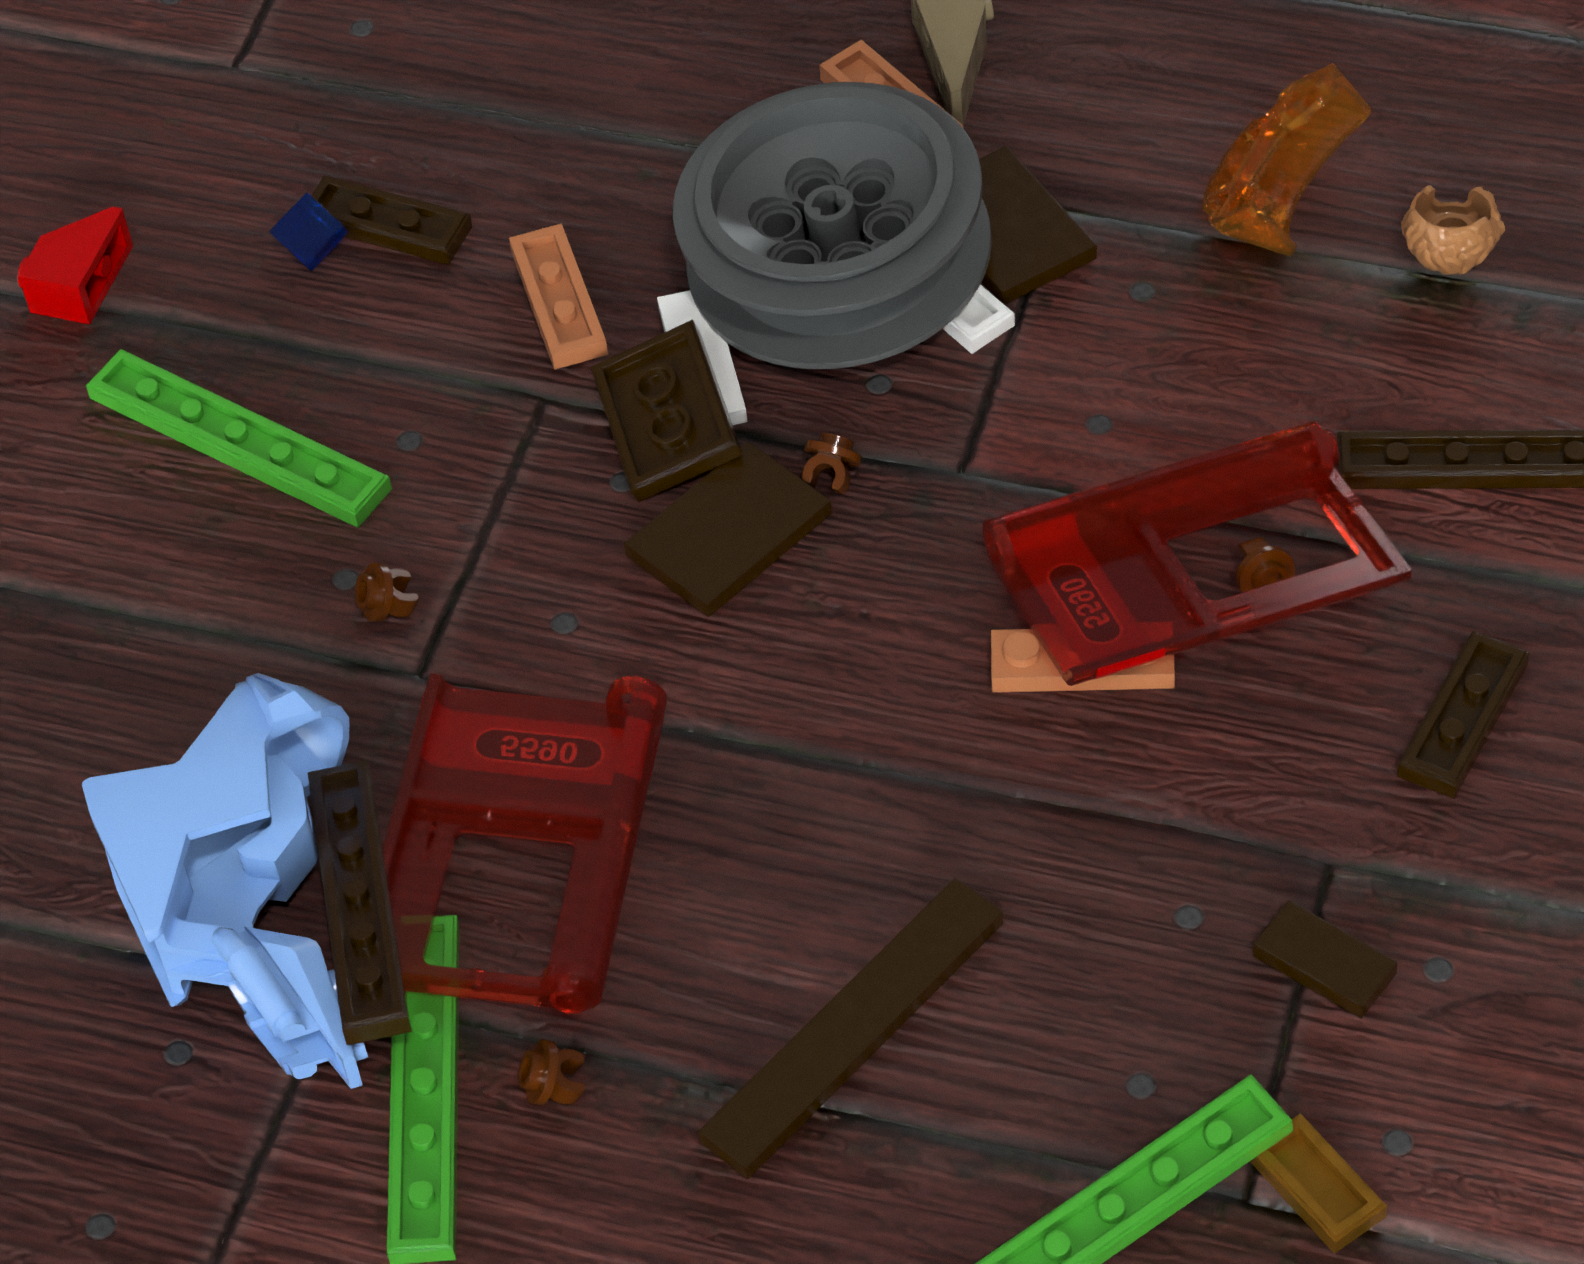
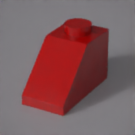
[18,206,133,325]

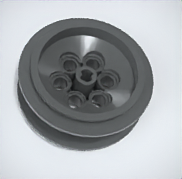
[673,82,992,369]

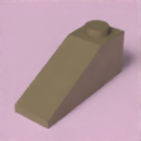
[911,0,994,126]

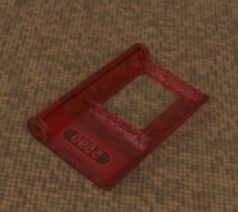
[982,421,1412,686]
[383,673,668,1014]

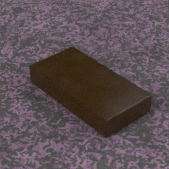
[1253,900,1398,1019]

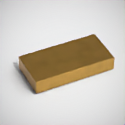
[1250,1113,1387,1254]

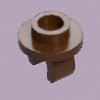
[802,433,862,494]
[1236,537,1295,602]
[355,562,419,622]
[518,1039,585,1105]

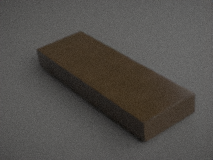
[300,175,472,265]
[1397,631,1530,799]

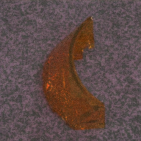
[1202,63,1372,257]

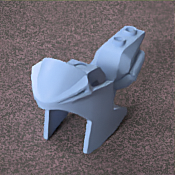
[82,673,368,1089]

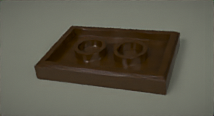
[979,146,1097,305]
[591,319,743,503]
[624,441,832,617]

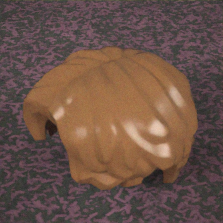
[1401,185,1505,275]

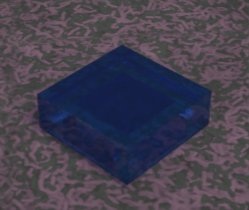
[269,192,349,271]

